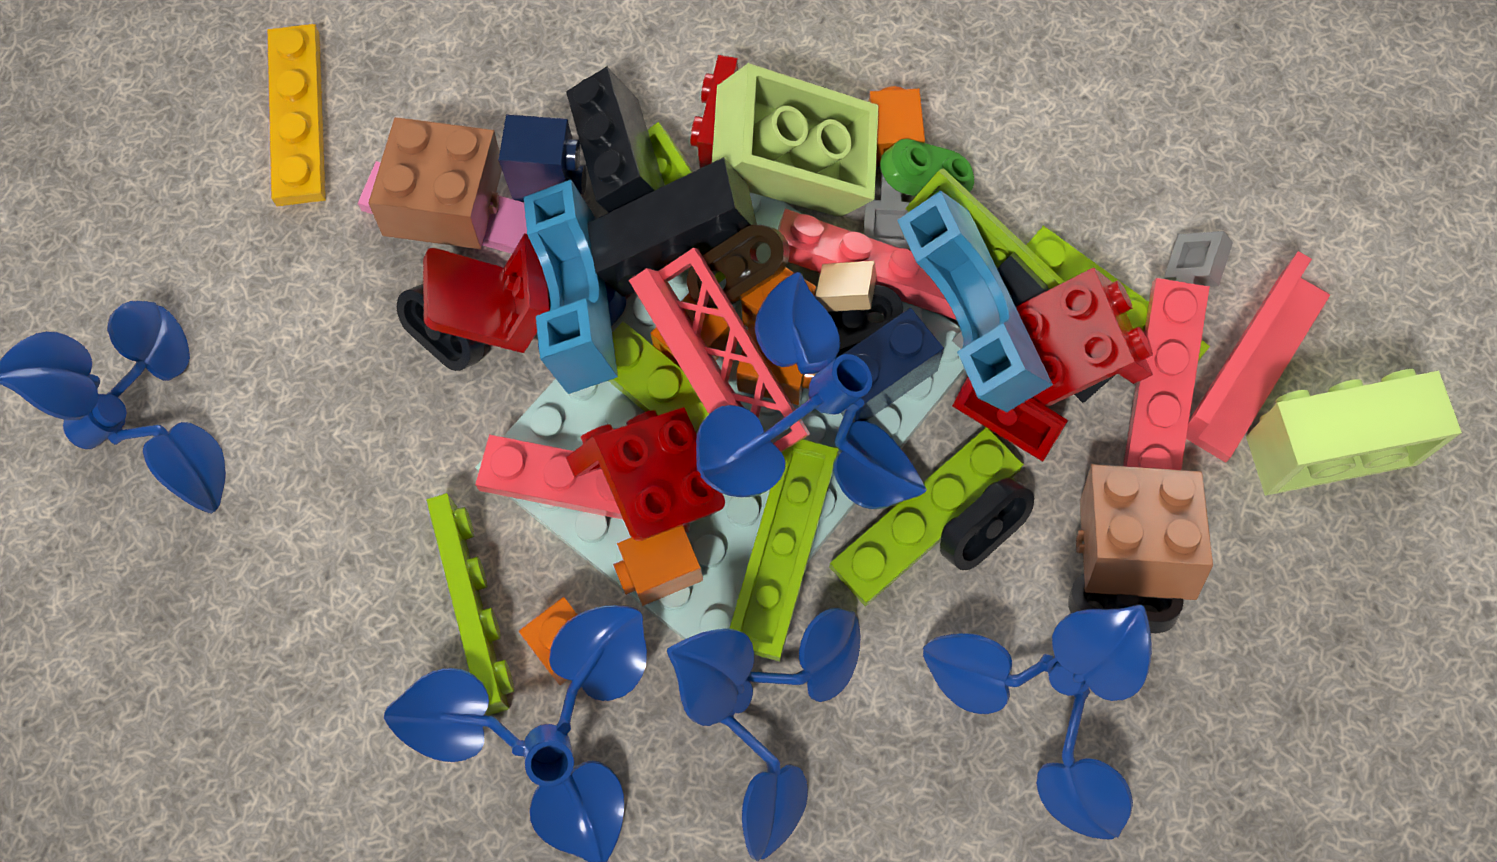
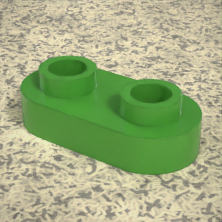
[880,139,974,196]

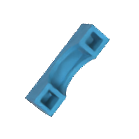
[523,180,618,394]
[897,191,1053,412]

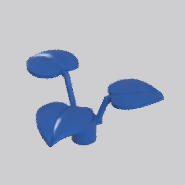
[696,272,927,509]
[0,301,226,514]
[384,605,647,862]
[923,605,1152,840]
[667,608,861,862]

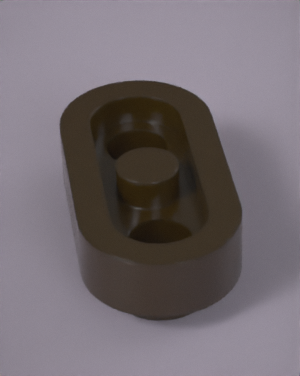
[687,225,790,308]

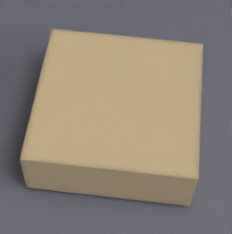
[815,261,877,312]

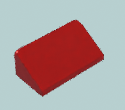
[952,377,1068,462]

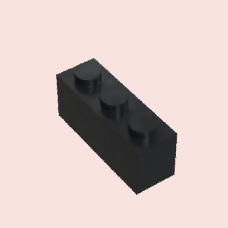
[566,66,665,213]
[587,157,757,297]

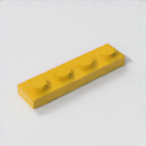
[267,24,326,206]

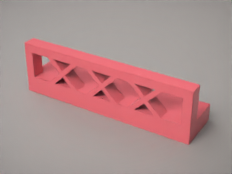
[629,248,810,453]
[1186,251,1330,463]

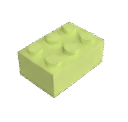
[712,63,878,216]
[1246,369,1462,496]

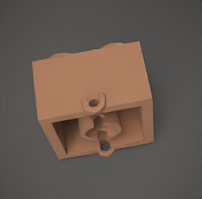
[368,117,502,249]
[1076,464,1213,600]

